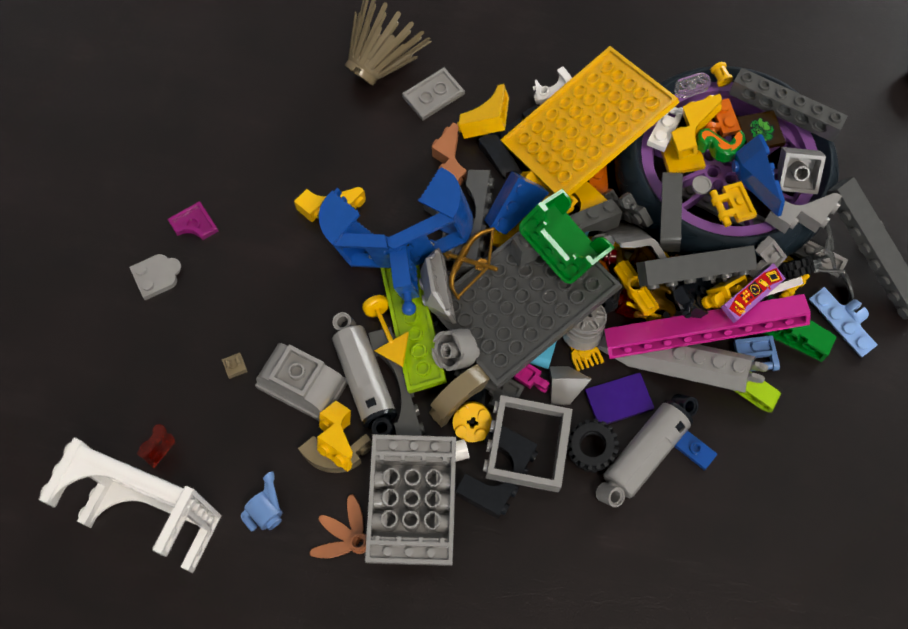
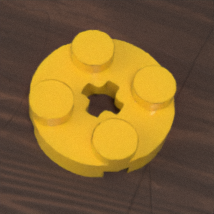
[452,401,492,442]

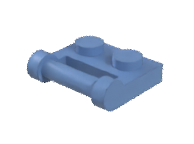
[733,335,780,372]

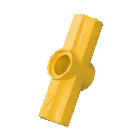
[614,260,659,316]

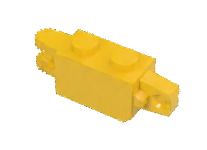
[701,275,753,309]

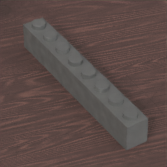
[827,177,908,319]

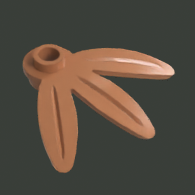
[309,494,367,558]

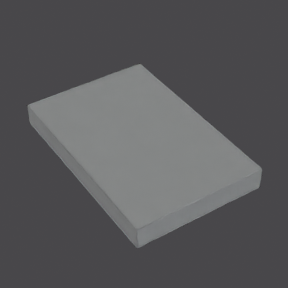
[402,68,465,121]

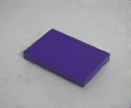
[584,373,654,425]

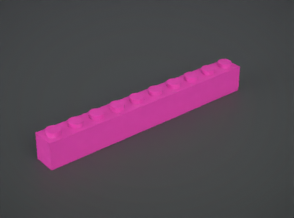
[604,294,811,359]

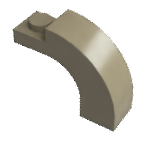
[429,364,490,428]
[298,434,372,473]

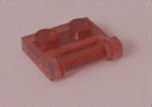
[137,424,175,468]

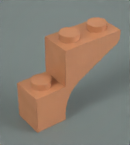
[431,122,467,186]

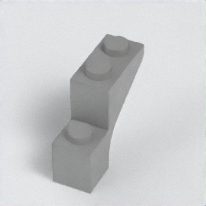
[765,193,842,234]

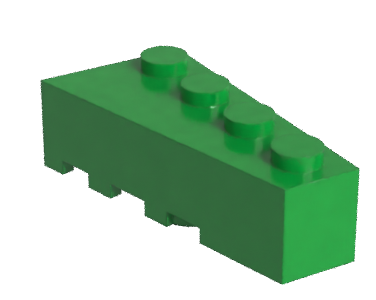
[762,295,837,362]

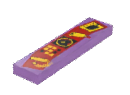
[721,263,786,323]

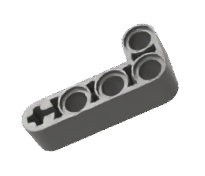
[660,172,683,252]

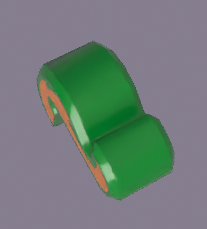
[696,128,746,163]

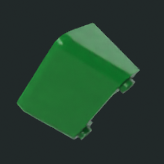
[519,189,615,284]

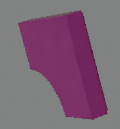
[167,201,218,240]

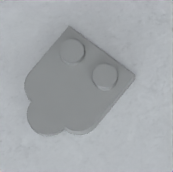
[129,254,181,300]

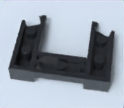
[478,105,538,179]

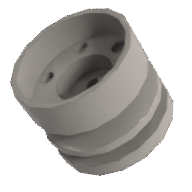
[563,305,607,351]

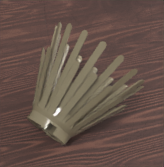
[345,0,432,86]

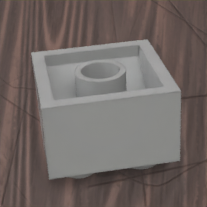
[778,147,826,194]

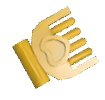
[569,346,604,372]

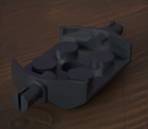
[674,278,714,318]

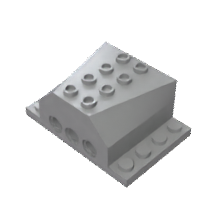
[365,435,456,566]

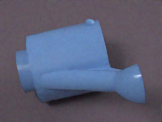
[241,471,283,531]

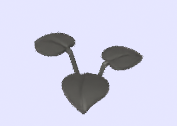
[799,223,854,304]

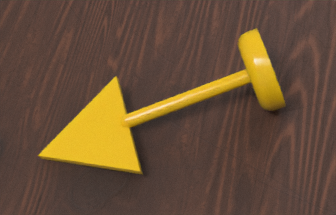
[362,295,409,367]

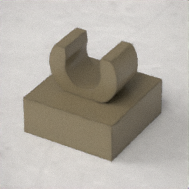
[222,353,248,379]

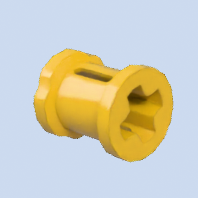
[710,62,734,87]

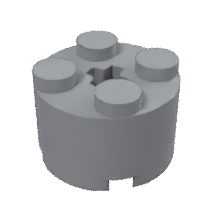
[432,329,480,371]

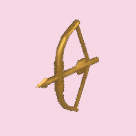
[442,227,498,300]

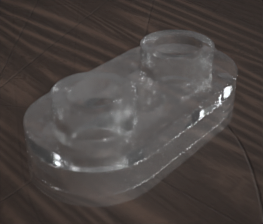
[674,73,711,98]

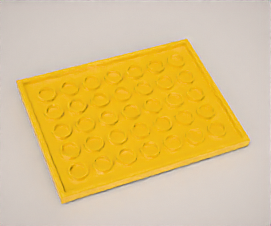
[501,46,680,197]

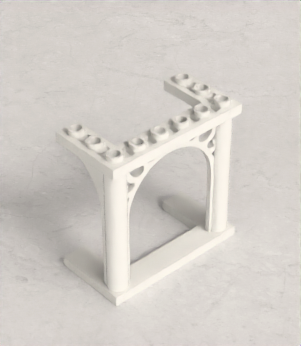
[39,438,222,573]

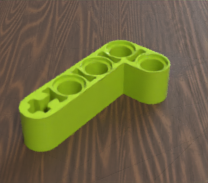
[733,372,781,412]

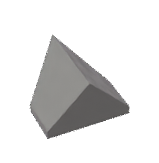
[549,366,592,405]

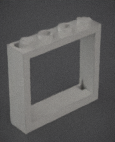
[483,395,573,492]

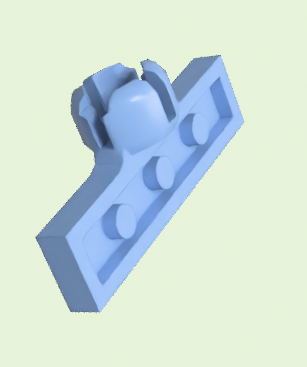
[809,287,878,358]

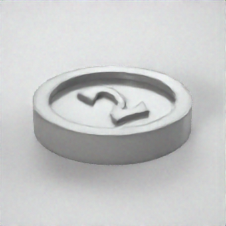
[692,176,712,195]

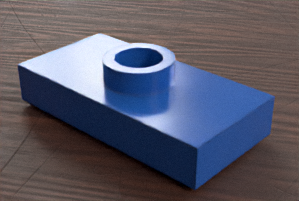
[674,430,717,471]

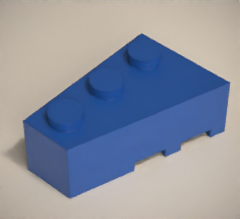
[484,171,549,235]

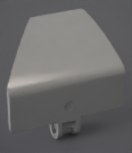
[591,221,684,310]

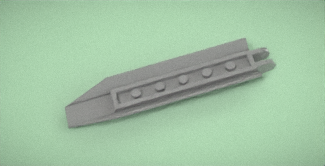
[597,331,768,393]

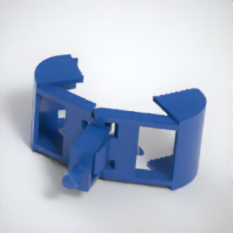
[319,167,473,316]

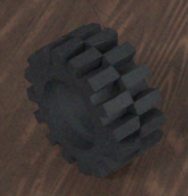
[778,256,815,280]

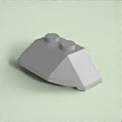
[419,248,457,324]

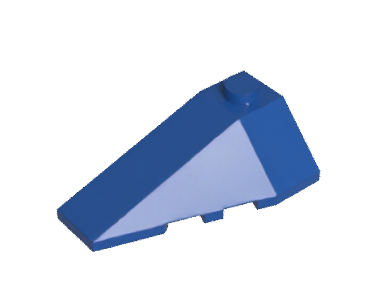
[732,134,785,216]

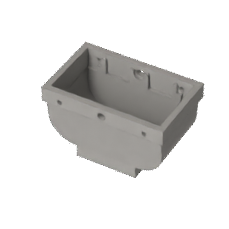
[255,343,348,421]

